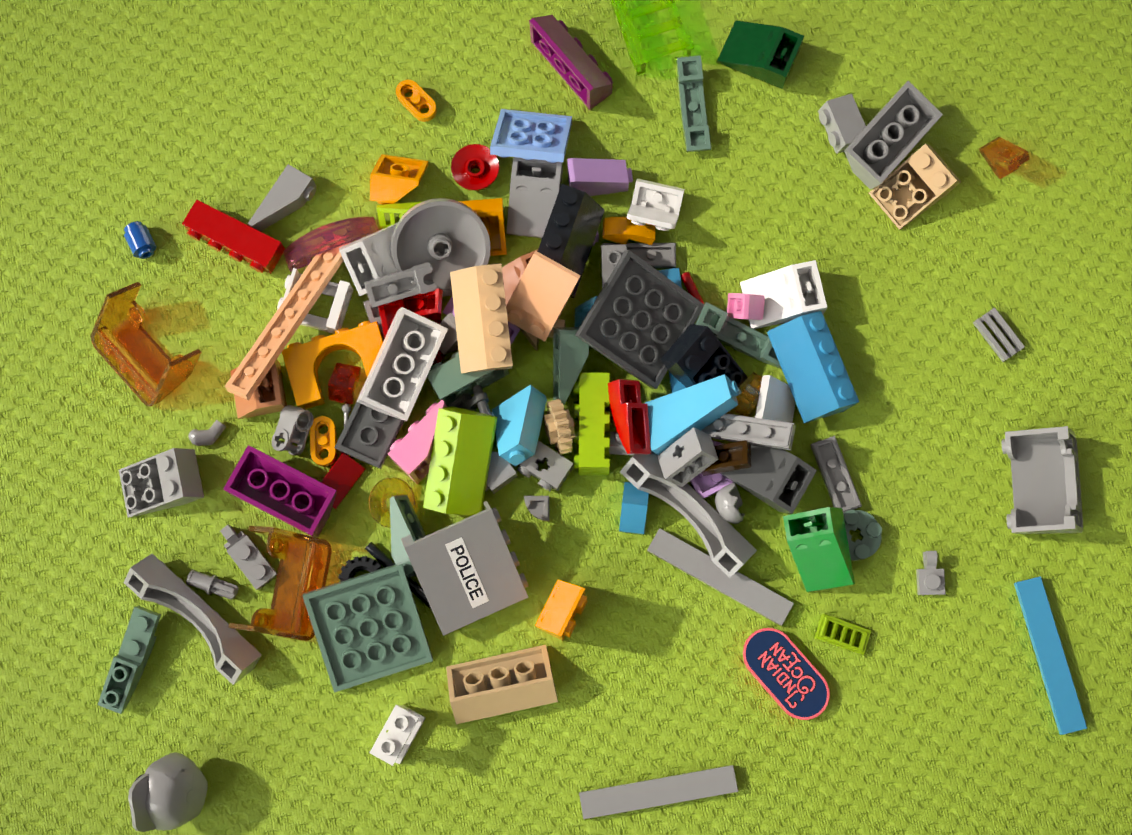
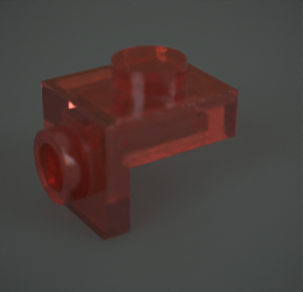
[328,363,361,404]

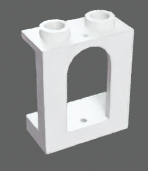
[277,268,353,334]
[370,705,426,766]

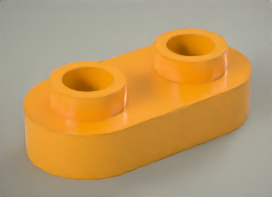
[396,80,437,122]
[310,416,337,467]

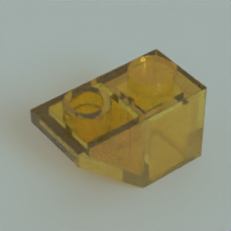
[726,372,762,417]

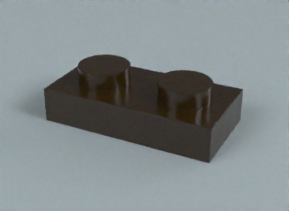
[701,440,751,476]

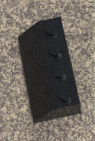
[537,184,605,298]

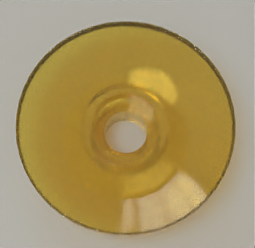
[369,477,415,528]

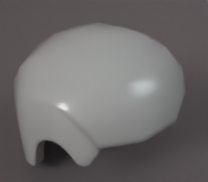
[715,482,745,524]

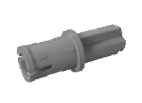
[186,569,238,600]

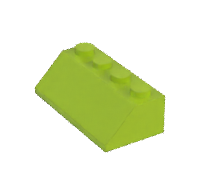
[423,406,497,516]

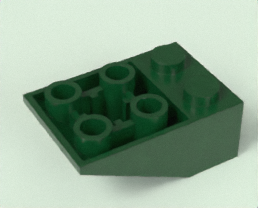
[717,20,804,89]

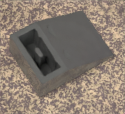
[720,444,817,514]

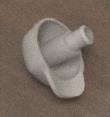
[128,752,208,832]

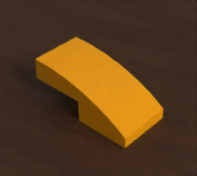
[603,217,655,245]

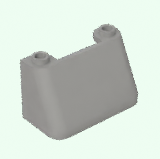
[1002,426,1083,534]

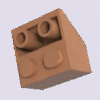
[230,360,287,419]

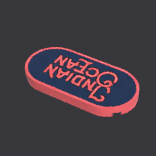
[743,628,830,720]

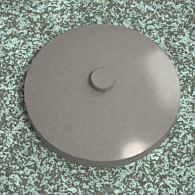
[391,198,491,297]

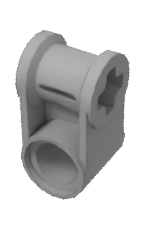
[271,405,313,456]

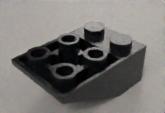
[660,324,748,390]

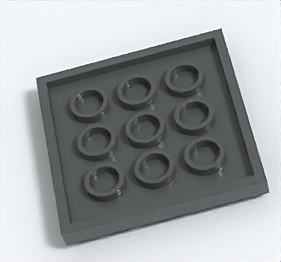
[575,250,704,389]

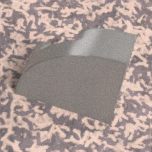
[524,496,549,522]

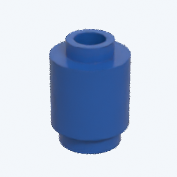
[124,221,157,259]

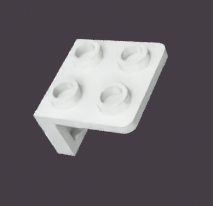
[627,179,685,231]

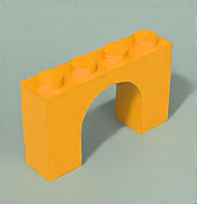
[282,321,384,410]

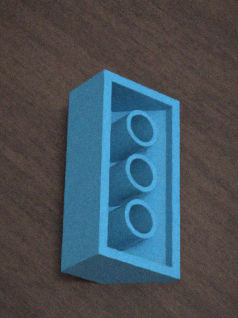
[767,311,859,423]

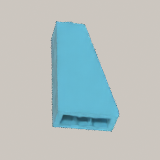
[646,374,739,455]

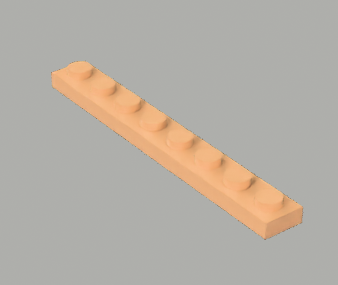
[225,234,351,400]

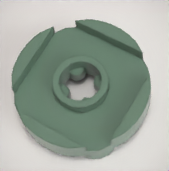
[843,510,882,561]

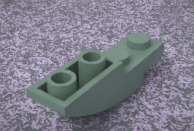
[98,606,161,714]

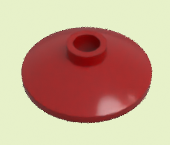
[451,144,499,191]

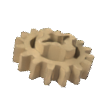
[543,399,575,455]

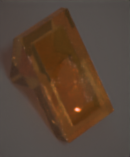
[979,137,1030,179]

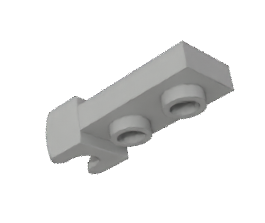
[364,263,438,308]

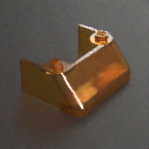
[91,282,202,407]
[229,526,332,641]

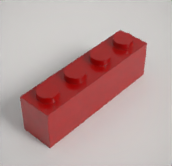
[182,199,286,274]

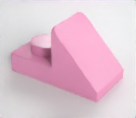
[727,293,765,320]

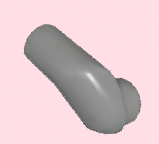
[188,420,226,446]

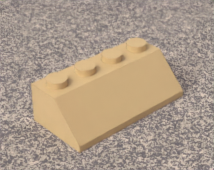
[450,264,513,374]
[446,645,558,724]

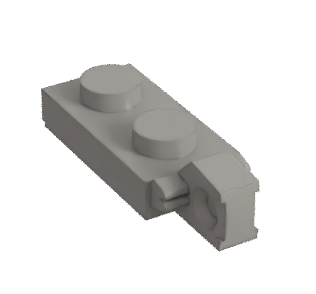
[220,525,278,591]

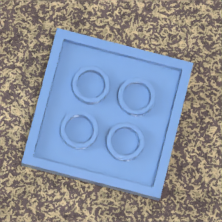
[490,109,572,163]

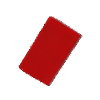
[321,453,366,509]

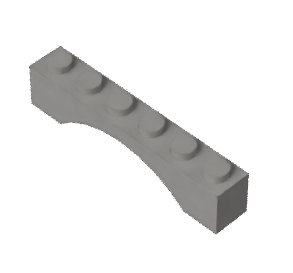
[620,450,757,578]
[124,554,262,685]

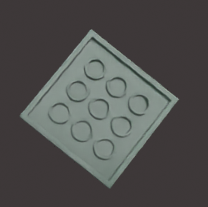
[302,563,433,693]

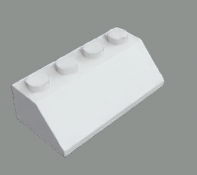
[356,307,448,421]

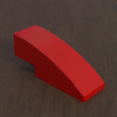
[608,379,651,455]

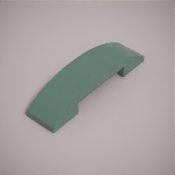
[677,55,711,152]
[695,302,782,369]

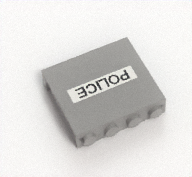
[401,501,529,636]

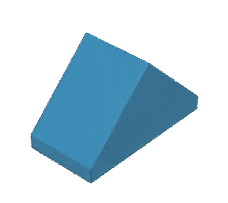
[619,482,649,535]

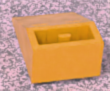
[535,580,588,641]

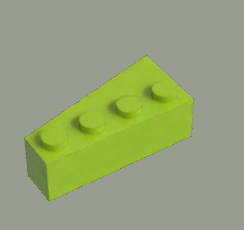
[574,373,610,476]

